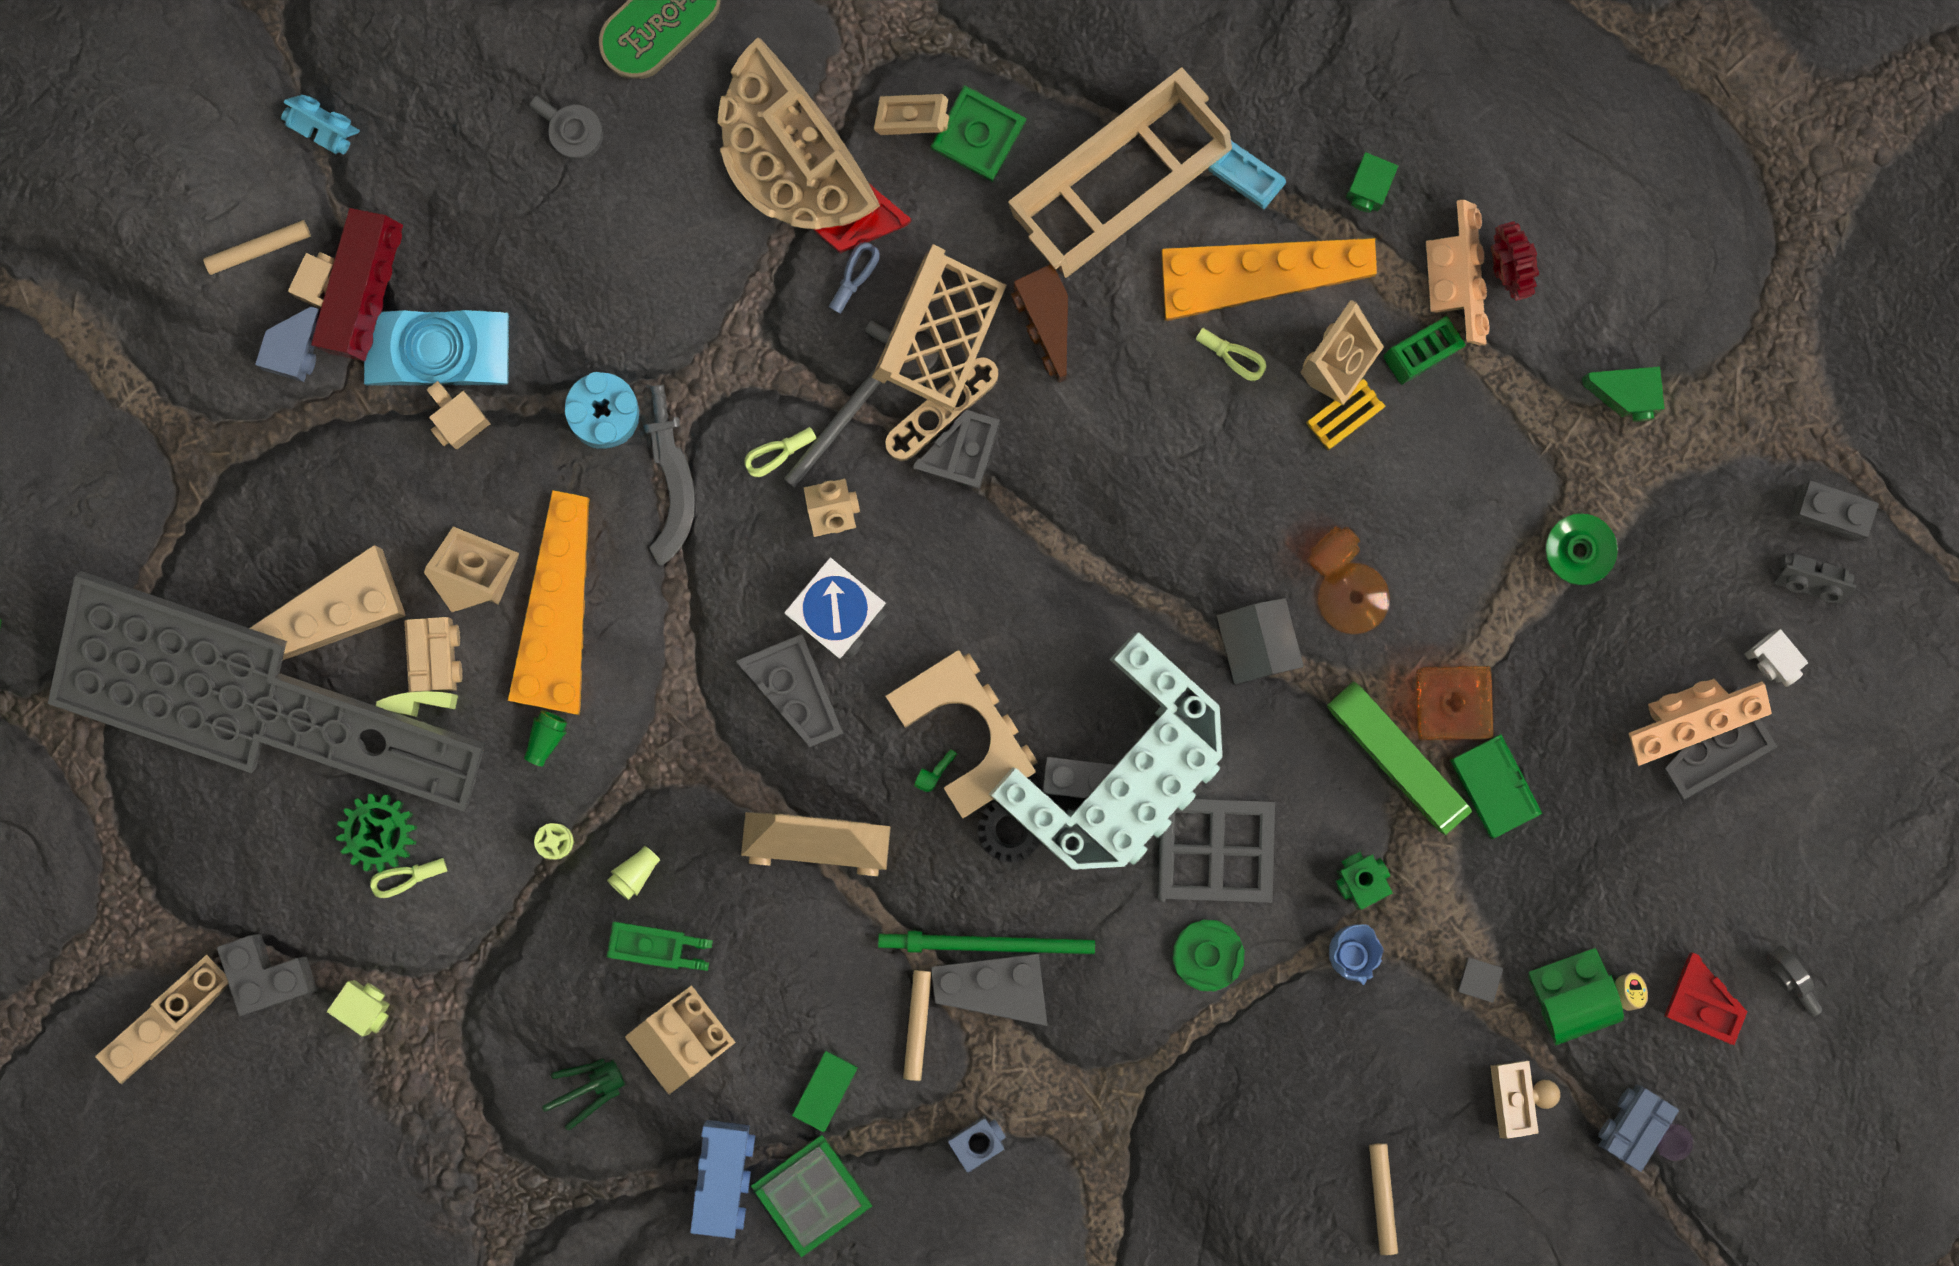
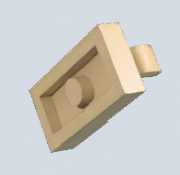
[874,94,949,135]

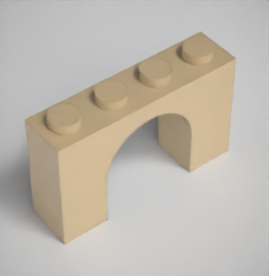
[886,650,1038,819]

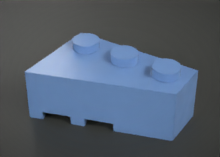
[691,1120,755,1238]

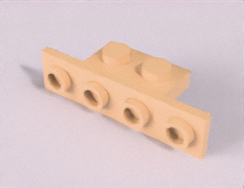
[1426,200,1489,346]
[1628,679,1772,766]

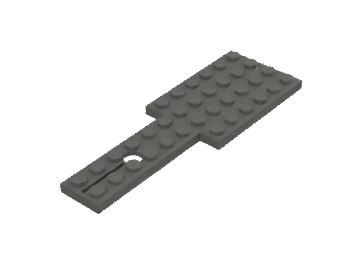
[48,571,485,812]

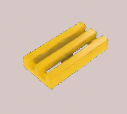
[1307,379,1386,451]

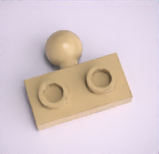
[1490,1061,1560,1139]

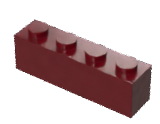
[311,208,403,361]

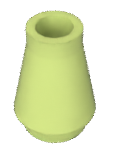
[607,846,660,900]

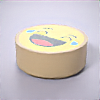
[1615,973,1648,1011]

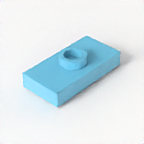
[1208,141,1286,209]

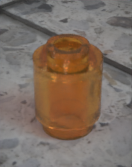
[1307,526,1360,579]

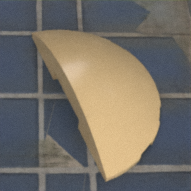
[718,38,880,229]

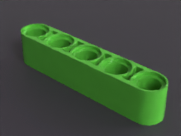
[1327,681,1472,836]

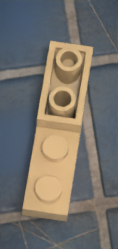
[95,955,229,1084]

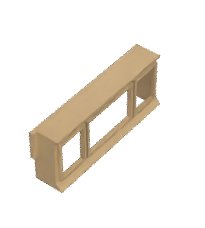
[1008,67,1232,279]

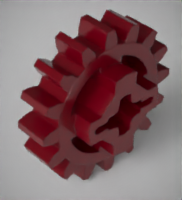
[1491,221,1539,301]

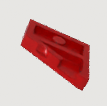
[813,184,911,254]
[1664,952,1747,1045]

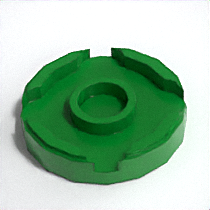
[1172,920,1245,992]

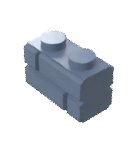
[1598,1085,1679,1172]

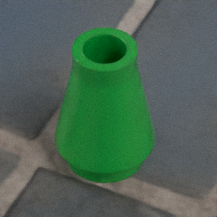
[524,710,568,767]

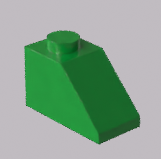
[1582,367,1665,422]

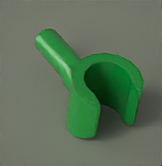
[914,749,957,792]

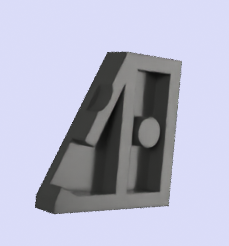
[913,410,1000,490]

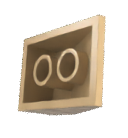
[1300,300,1384,405]

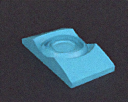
[364,310,509,385]

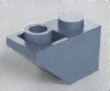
[255,307,320,382]

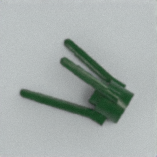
[542,1058,626,1130]

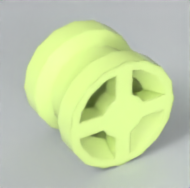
[534,823,574,859]

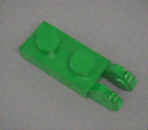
[607,921,713,971]

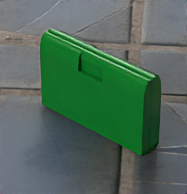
[1449,734,1542,839]

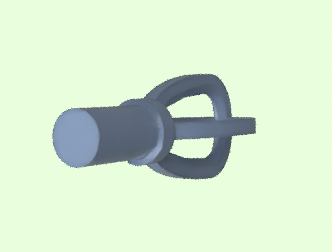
[829,242,879,314]

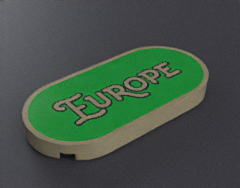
[599,0,721,79]

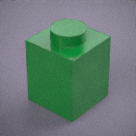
[1345,152,1398,213]

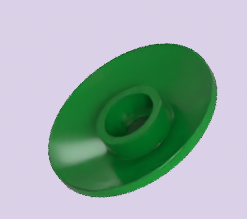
[1545,514,1618,585]

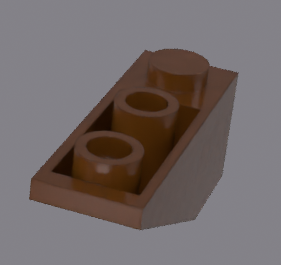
[1010,264,1068,383]

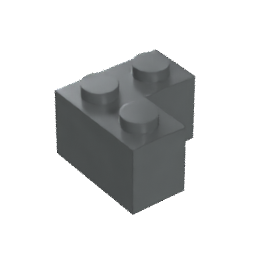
[217,934,318,1017]

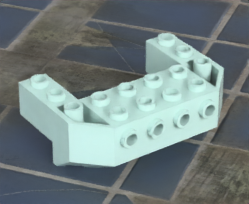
[989,632,1222,869]

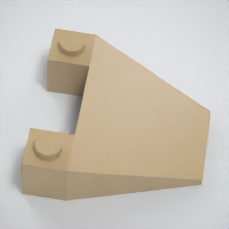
[741,812,891,876]

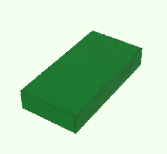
[792,1050,858,1132]

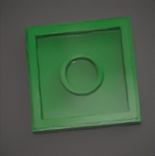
[930,85,1026,182]

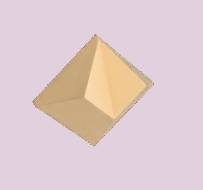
[424,527,519,612]

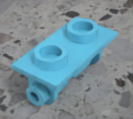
[281,95,360,154]

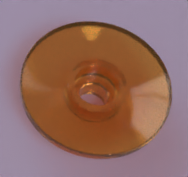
[1318,563,1390,634]

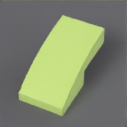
[376,691,458,717]

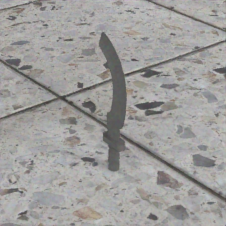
[644,385,695,566]

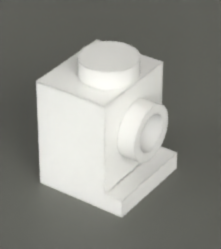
[1744,629,1808,687]

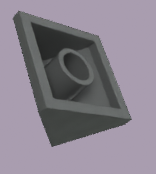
[1216,598,1304,685]

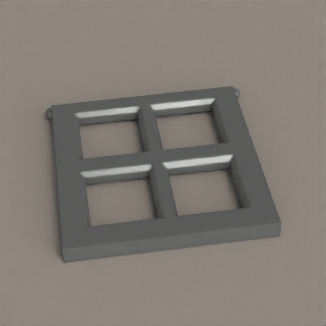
[1158,799,1275,903]

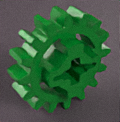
[336,794,417,872]

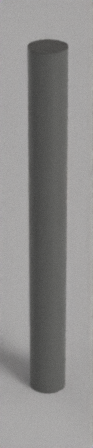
[784,369,881,488]

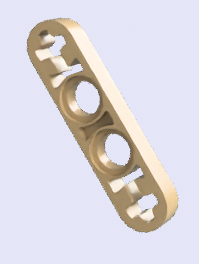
[885,357,998,461]

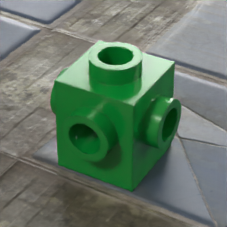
[1335,851,1393,910]

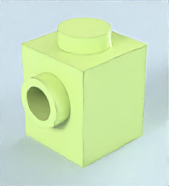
[327,980,390,1037]

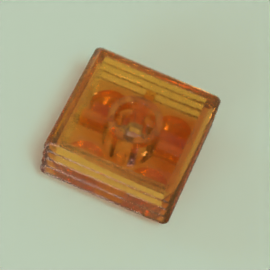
[1416,666,1493,740]

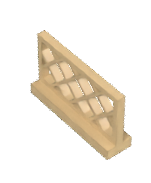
[872,244,1006,411]

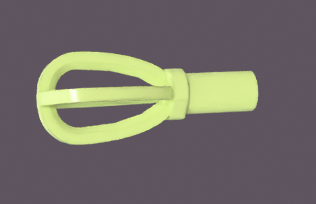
[1196,328,1266,381]
[744,427,816,477]
[370,858,448,898]

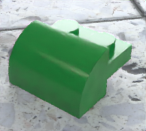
[1528,948,1624,1046]

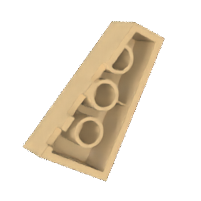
[250,545,406,661]

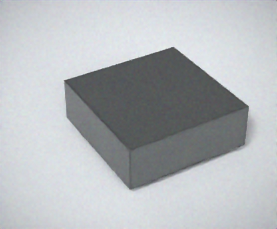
[1457,957,1504,1003]

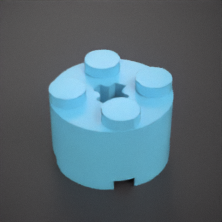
[565,372,639,449]

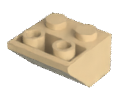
[625,985,736,1094]

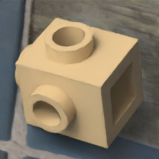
[804,479,860,537]

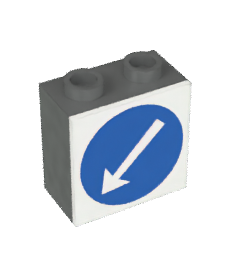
[785,558,887,661]

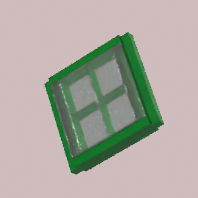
[751,1135,873,1258]

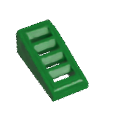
[1383,316,1466,385]

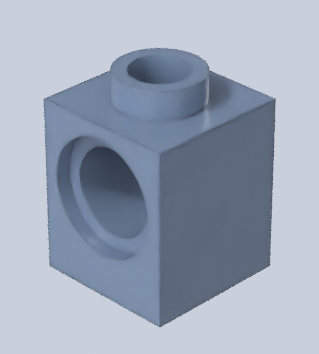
[948,1115,1006,1173]

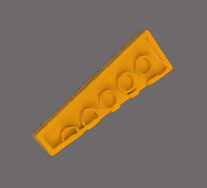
[1161,238,1377,321]
[508,490,589,715]

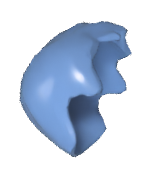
[1329,924,1383,985]

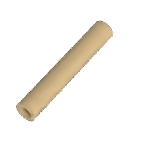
[203,220,311,275]
[903,970,932,1081]
[1369,1143,1398,1255]

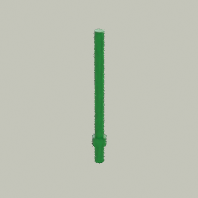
[878,931,1095,954]

